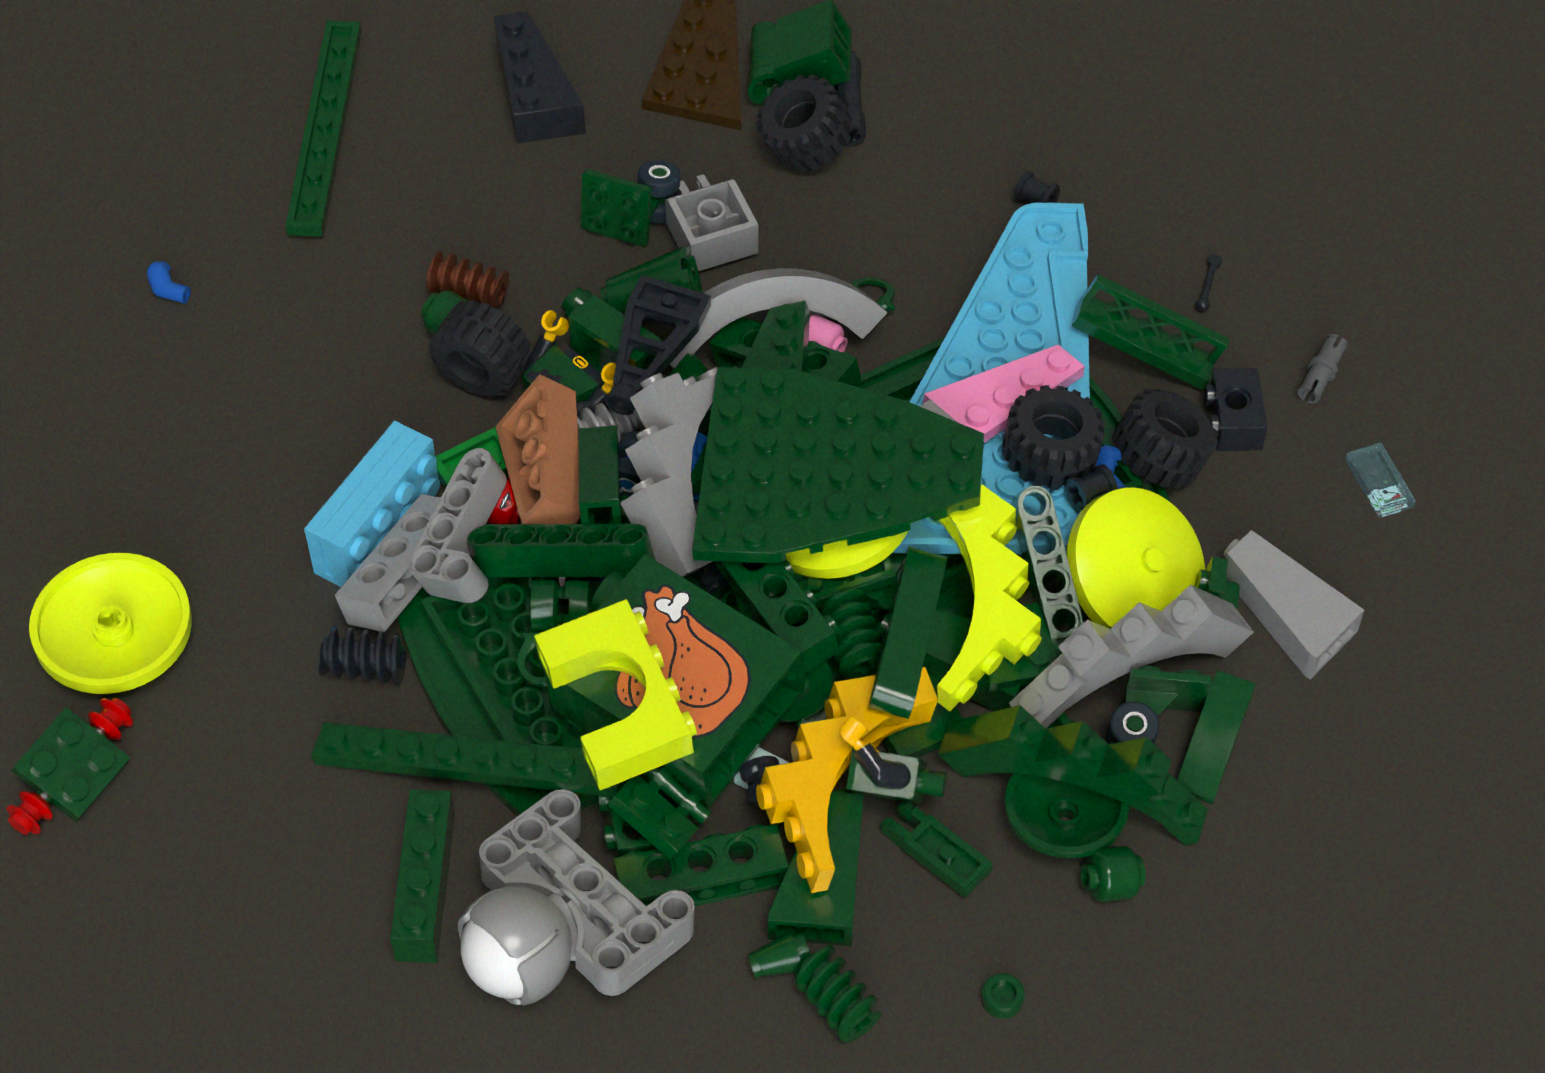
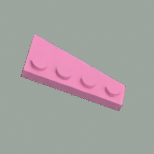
[923,345,1085,443]

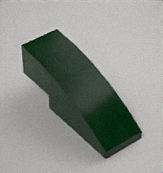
[1177,670,1256,805]

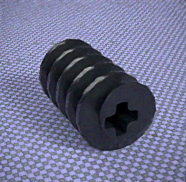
[318,626,406,685]

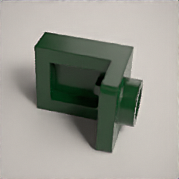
[1195,556,1240,609]

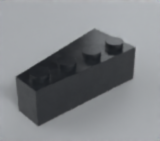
[494,11,586,144]

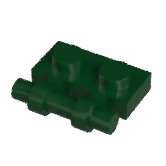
[608,766,712,860]

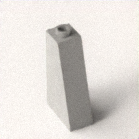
[1223,530,1364,680]

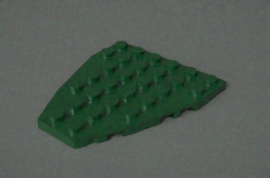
[692,367,984,563]

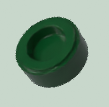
[981,973,1025,1019]

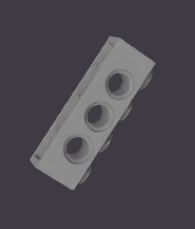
[335,494,441,632]

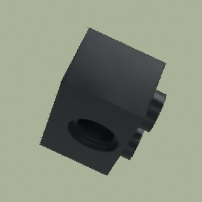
[1204,368,1268,451]

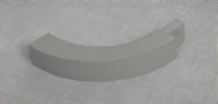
[670,268,887,368]

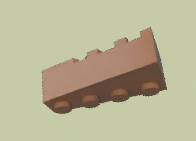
[495,374,581,524]

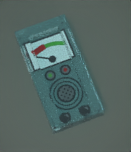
[1345,443,1416,518]

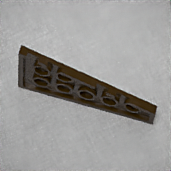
[642,0,741,130]

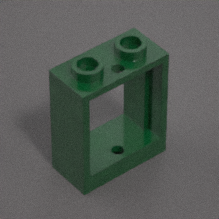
[568,295,663,376]

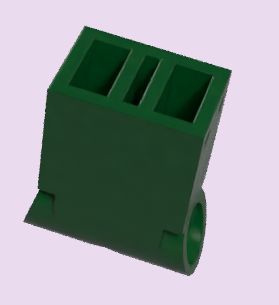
[748,0,852,106]

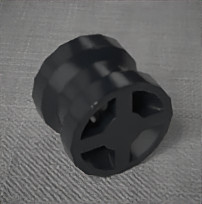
[739,756,780,805]

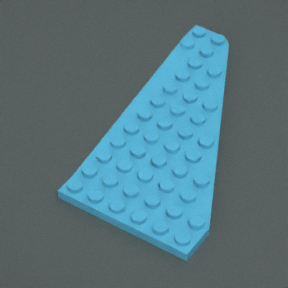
[892,203,1090,555]

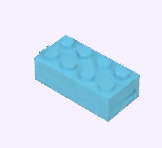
[304,420,440,587]

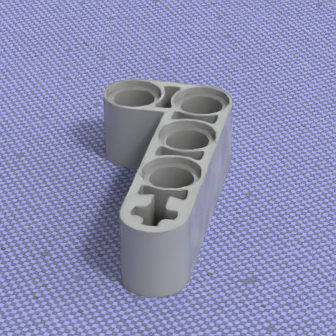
[408,448,507,603]

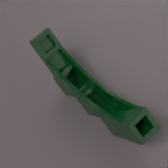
[938,705,1208,846]

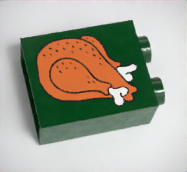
[541,554,805,809]

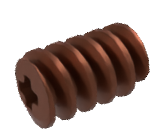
[426,251,510,309]

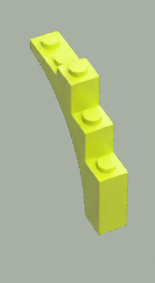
[937,484,1042,711]

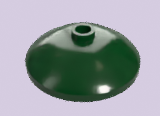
[1005,773,1129,858]

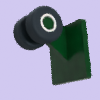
[581,160,681,247]
[1105,666,1212,744]

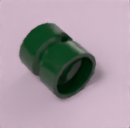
[531,580,591,632]

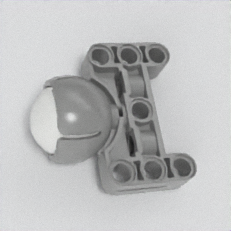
[458,789,695,1006]

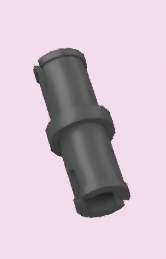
[1297,334,1348,404]

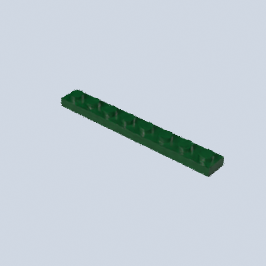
[285,20,362,237]
[311,722,625,797]

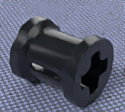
[1014,171,1060,203]
[1065,464,1118,511]

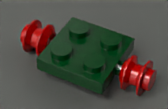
[6,698,133,835]

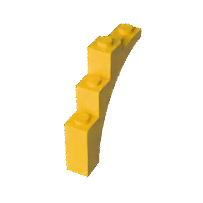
[756,667,938,893]

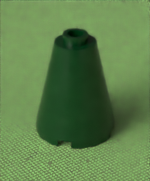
[600,246,702,315]

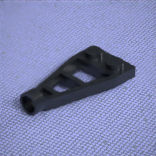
[606,275,711,415]

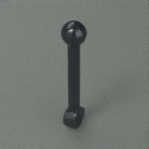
[1195,254,1222,312]

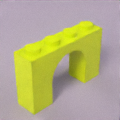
[534,599,697,791]

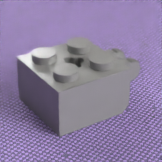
[665,174,758,271]

